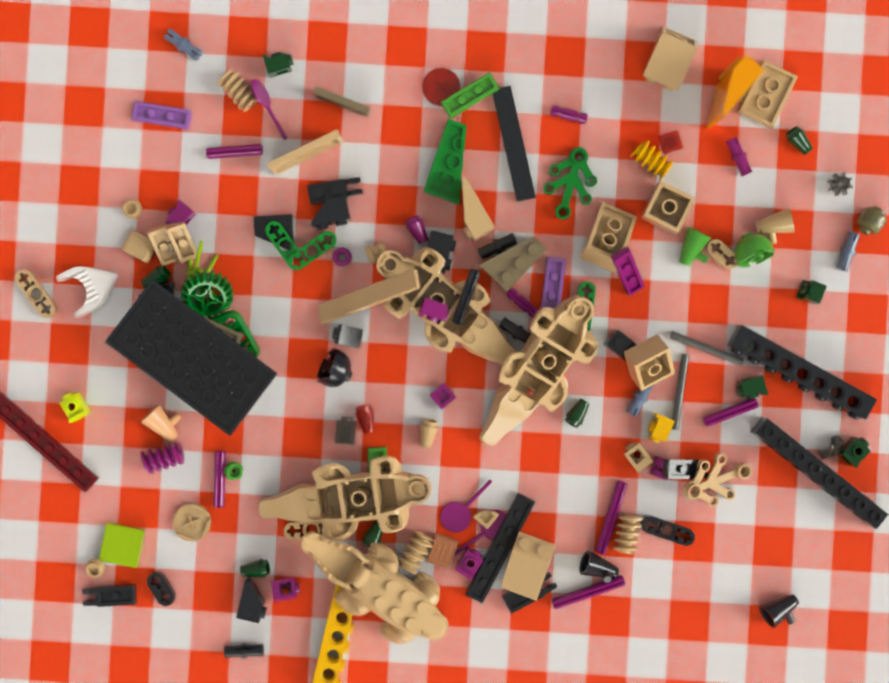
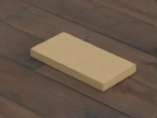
[267,130,343,175]

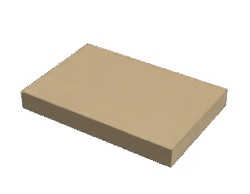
[738,60,798,129]

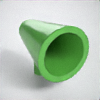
[679,227,711,266]

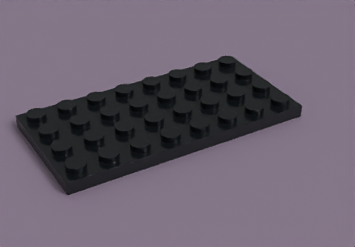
[105,279,278,436]

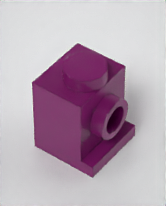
[165,199,196,225]
[418,297,449,323]
[455,548,484,580]
[271,577,300,603]

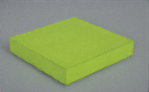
[99,522,145,568]

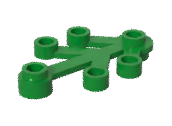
[543,147,597,220]

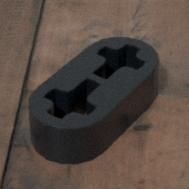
[147,571,176,606]

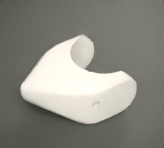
[56,266,118,318]

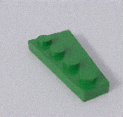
[423,119,466,205]

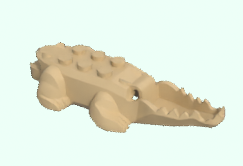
[376,247,518,366]
[479,295,598,446]
[257,456,432,540]
[300,531,449,644]

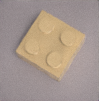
[640,181,695,235]
[624,334,675,391]

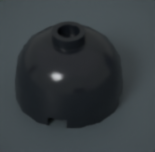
[317,348,352,387]

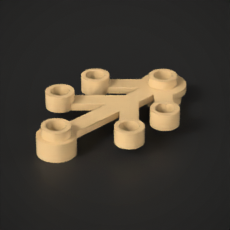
[683,453,752,507]

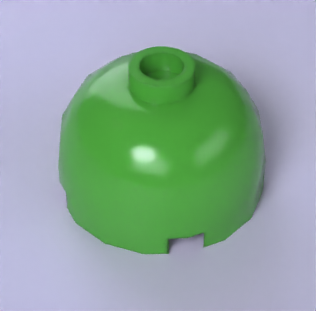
[735,232,775,268]

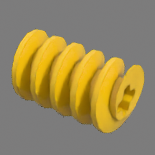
[630,140,673,181]

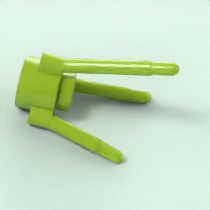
[186,241,219,279]

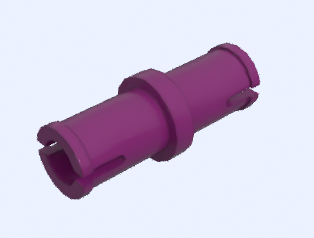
[726,137,753,177]

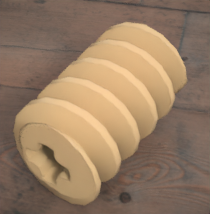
[218,69,258,112]
[613,512,643,555]
[398,530,435,574]

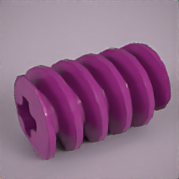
[140,441,184,474]

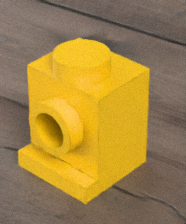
[648,413,675,443]

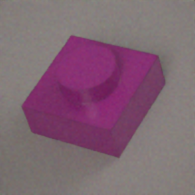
[430,383,456,410]

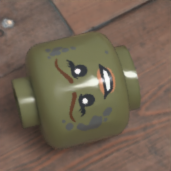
[857,206,887,235]

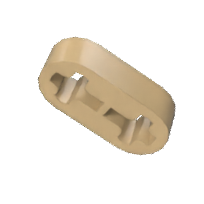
[705,239,738,270]

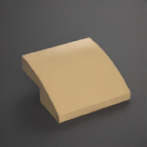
[147,222,197,266]

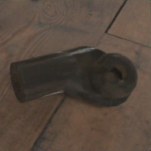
[819,435,844,460]

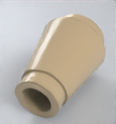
[420,418,439,448]

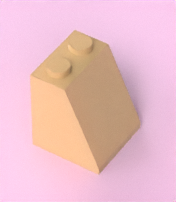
[643,27,698,91]

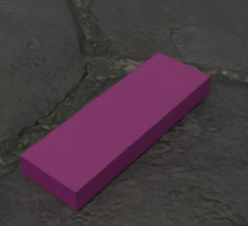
[610,246,645,296]

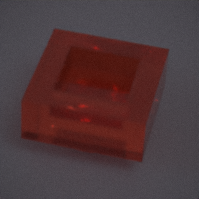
[658,130,683,155]

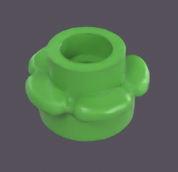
[224,461,243,480]

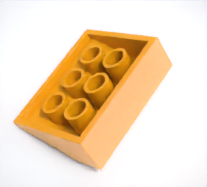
[706,54,765,129]

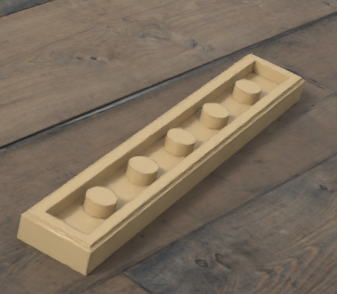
[317,269,420,324]

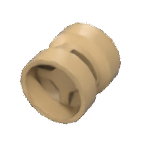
[365,241,386,264]

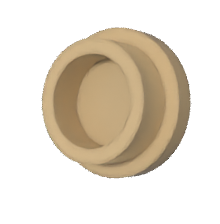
[122,199,142,219]
[85,559,105,578]

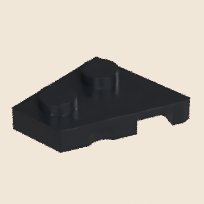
[253,214,294,250]

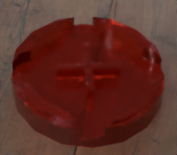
[422,68,460,107]

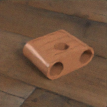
[427,533,459,569]

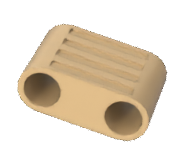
[121,229,155,264]

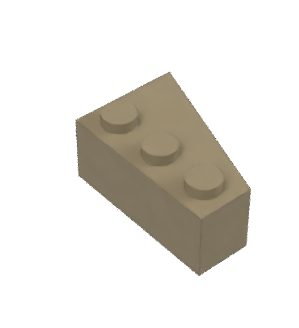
[479,236,547,292]

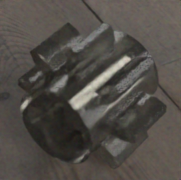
[827,172,853,196]

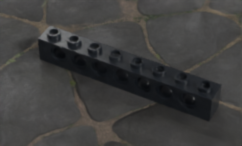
[727,325,877,421]
[750,417,889,530]

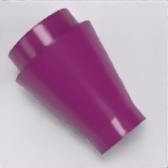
[405,215,429,244]

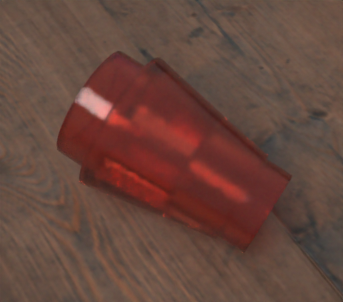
[355,404,375,434]

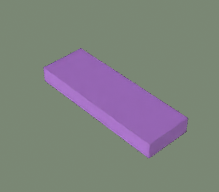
[131,101,192,130]
[540,257,566,308]

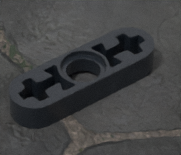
[640,515,695,546]

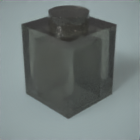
[335,416,357,445]

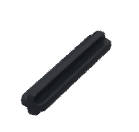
[452,269,480,325]

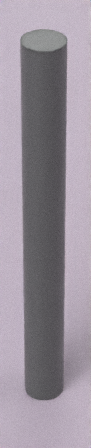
[670,331,744,366]
[672,354,689,430]

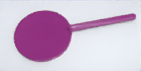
[251,79,287,140]
[441,480,492,532]
[454,510,506,555]

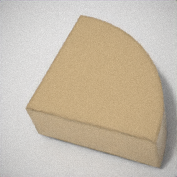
[473,510,500,529]

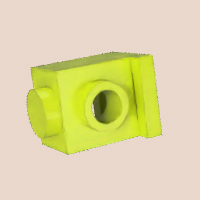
[59,392,91,423]

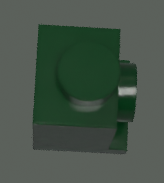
[263,52,294,78]
[796,280,827,305]
[735,375,768,399]
[837,436,871,468]

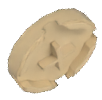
[172,503,212,542]

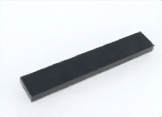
[492,85,536,202]
[465,493,535,604]

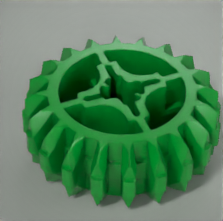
[180,269,234,318]

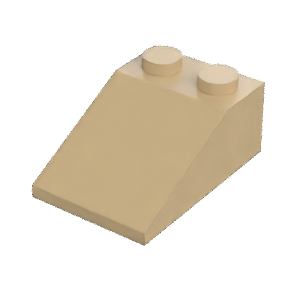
[462,176,495,242]
[579,201,637,273]
[501,532,556,601]

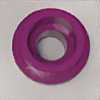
[332,247,352,267]

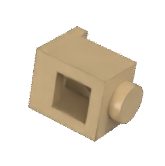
[624,441,653,472]

